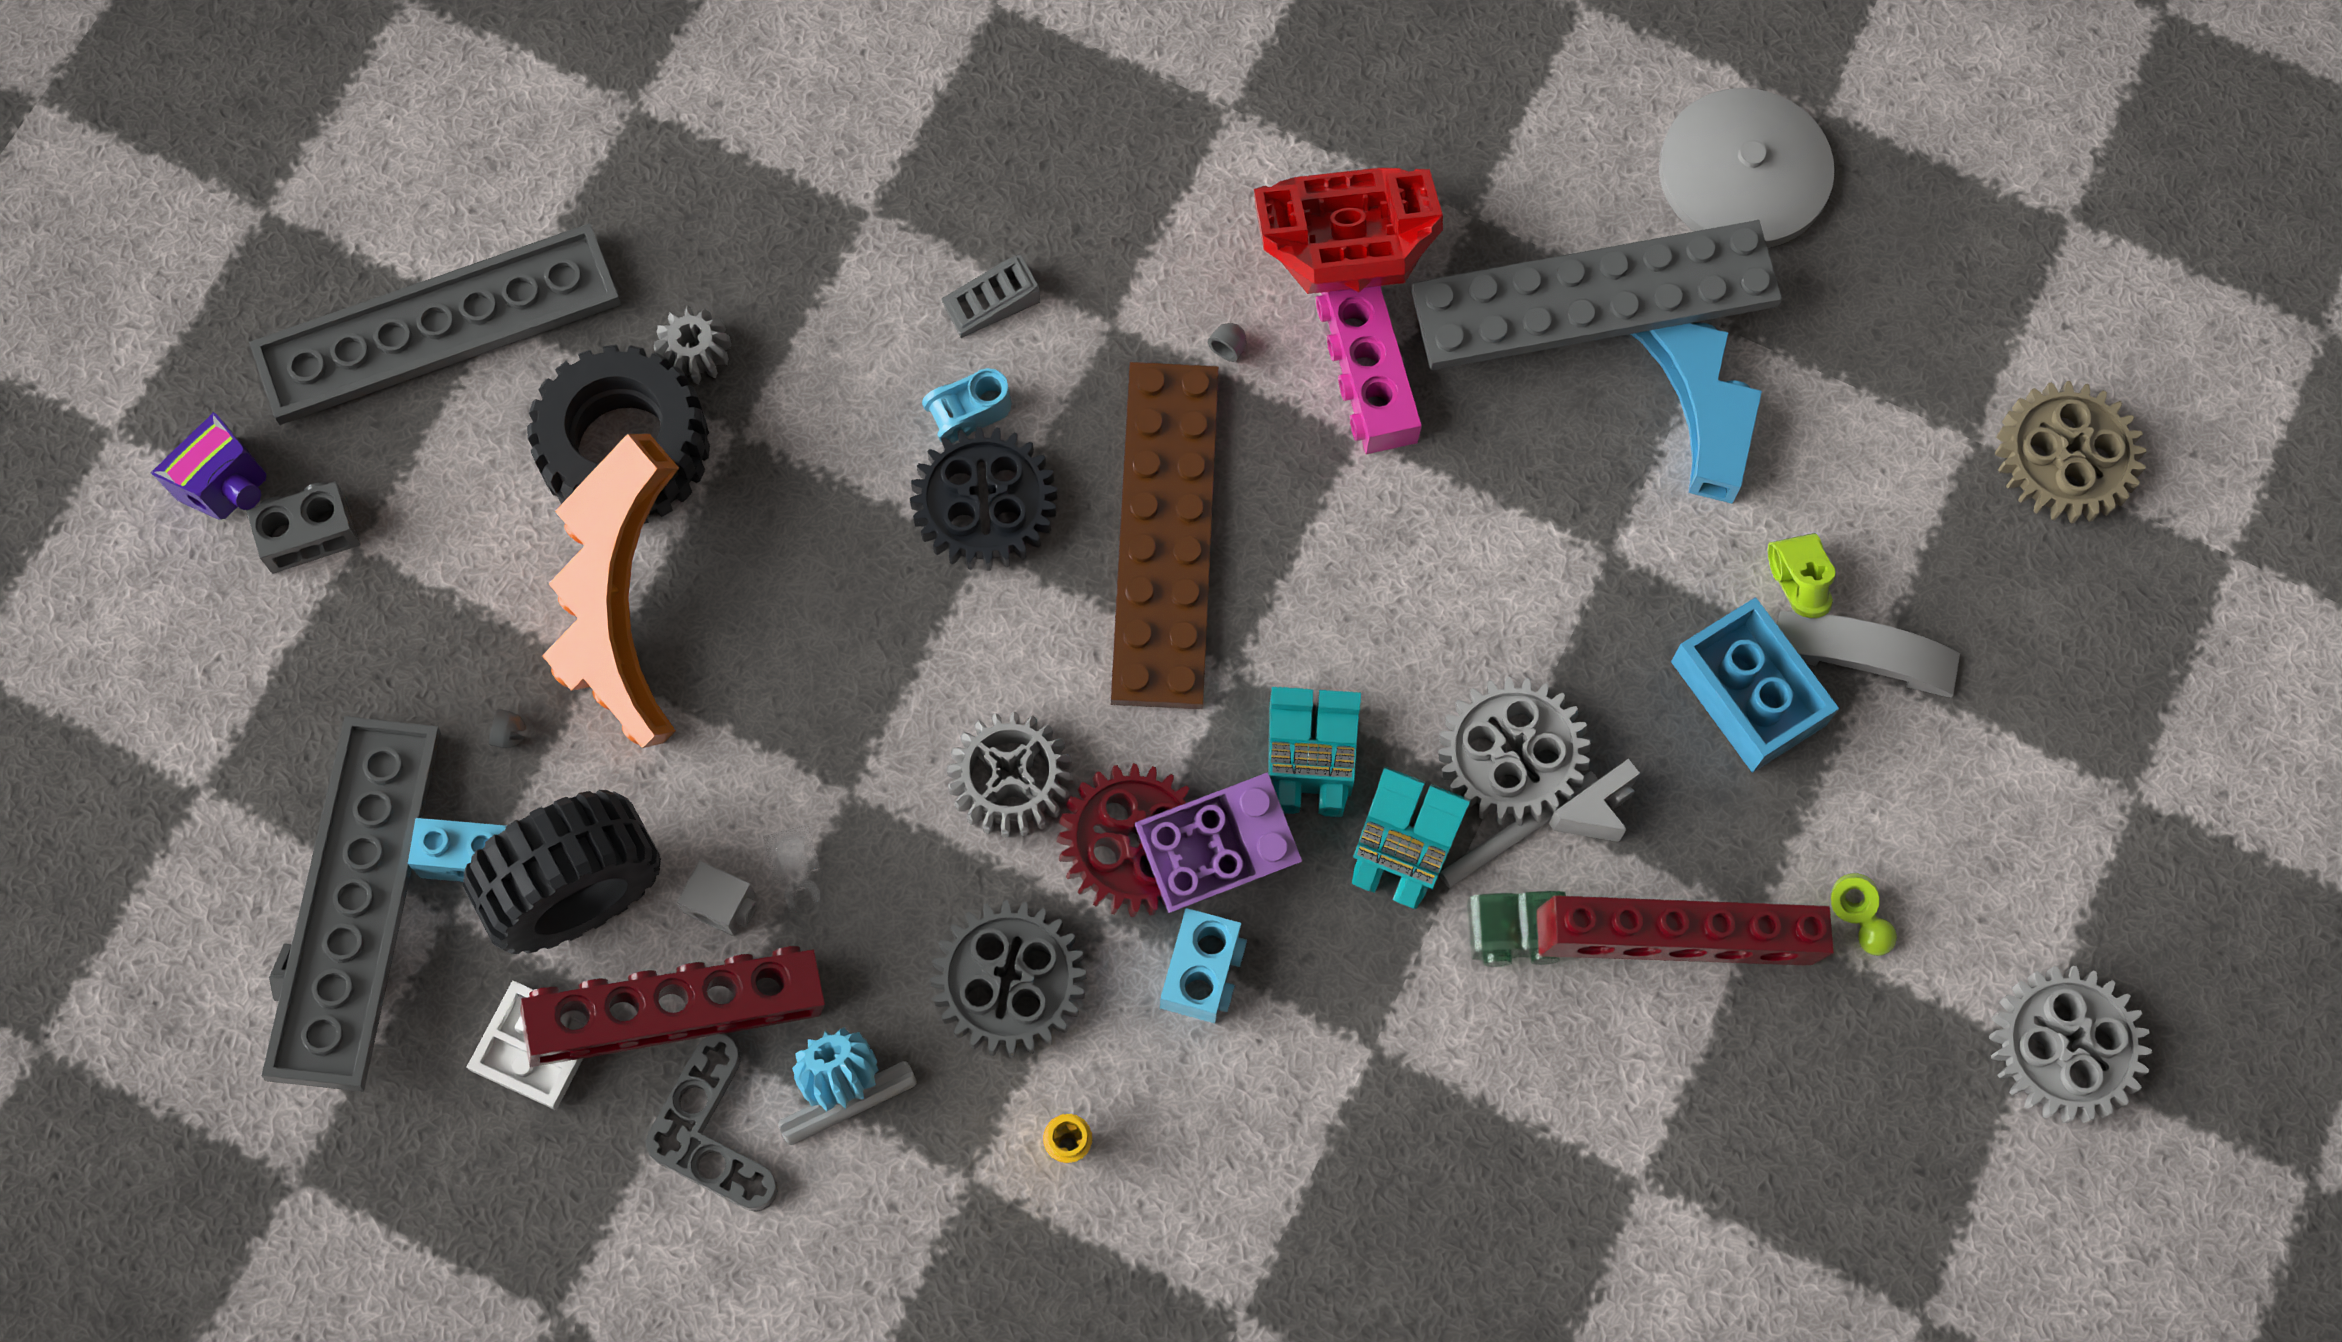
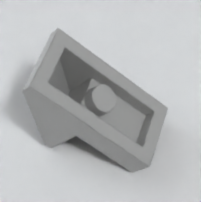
[1548,759,1640,842]

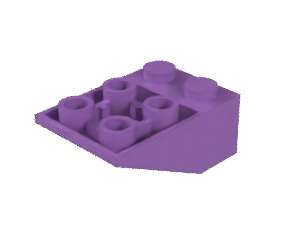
[1134,772,1302,913]

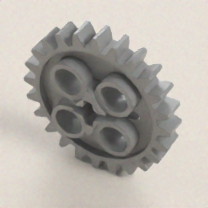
[1438,677,1591,826]
[1989,966,2152,1123]

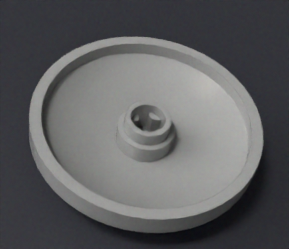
[1659,88,1835,248]

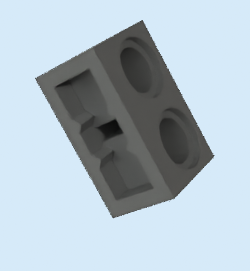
[246,481,361,574]

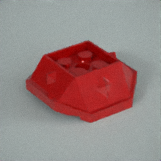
[1254,168,1443,294]

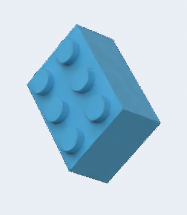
[1671,597,1839,773]

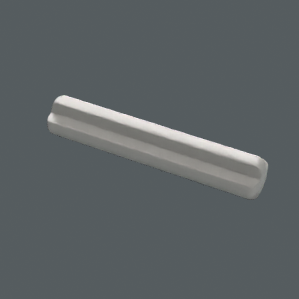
[778,1061,917,1145]

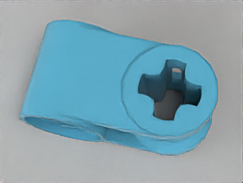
[922,368,1012,443]

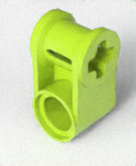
[1768,533,1836,618]

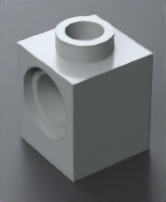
[677,860,757,936]

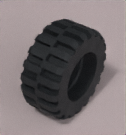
[527,345,710,524]
[463,790,661,954]

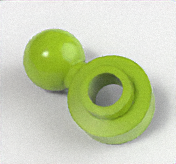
[1831,873,1897,956]

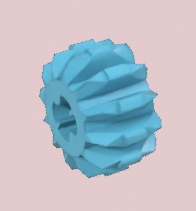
[792,1027,878,1112]

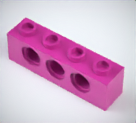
[1316,286,1422,454]

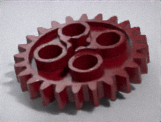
[1056,763,1189,917]

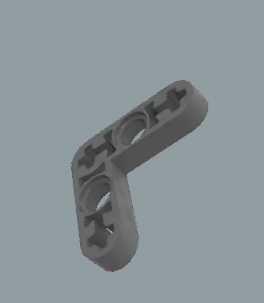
[646,1034,778,1211]

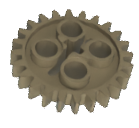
[1995,381,2147,523]

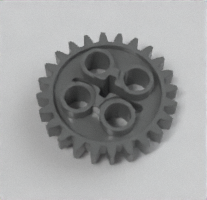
[930,900,1087,1058]

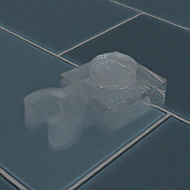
[763,824,822,913]

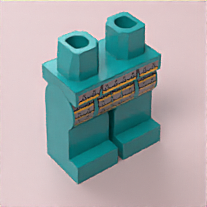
[1268,687,1361,817]
[1352,767,1471,909]

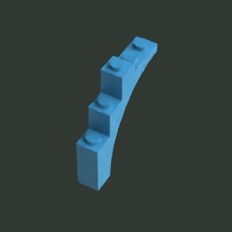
[1631,323,1762,504]

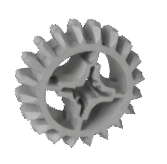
[947,711,1074,838]

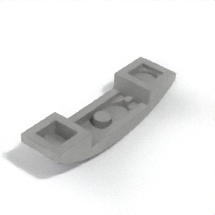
[1777,611,1960,698]

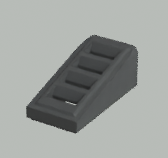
[941,254,1040,338]

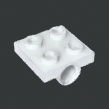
[467,980,588,1110]

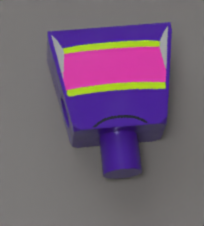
[150,412,267,520]

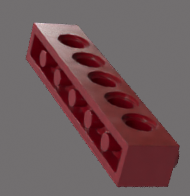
[1537,895,1834,965]
[520,946,825,1067]

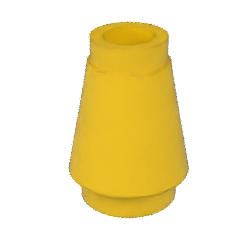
[1043,1114,1092,1163]

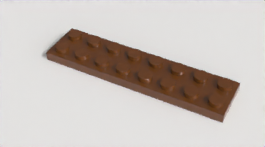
[1111,362,1219,709]

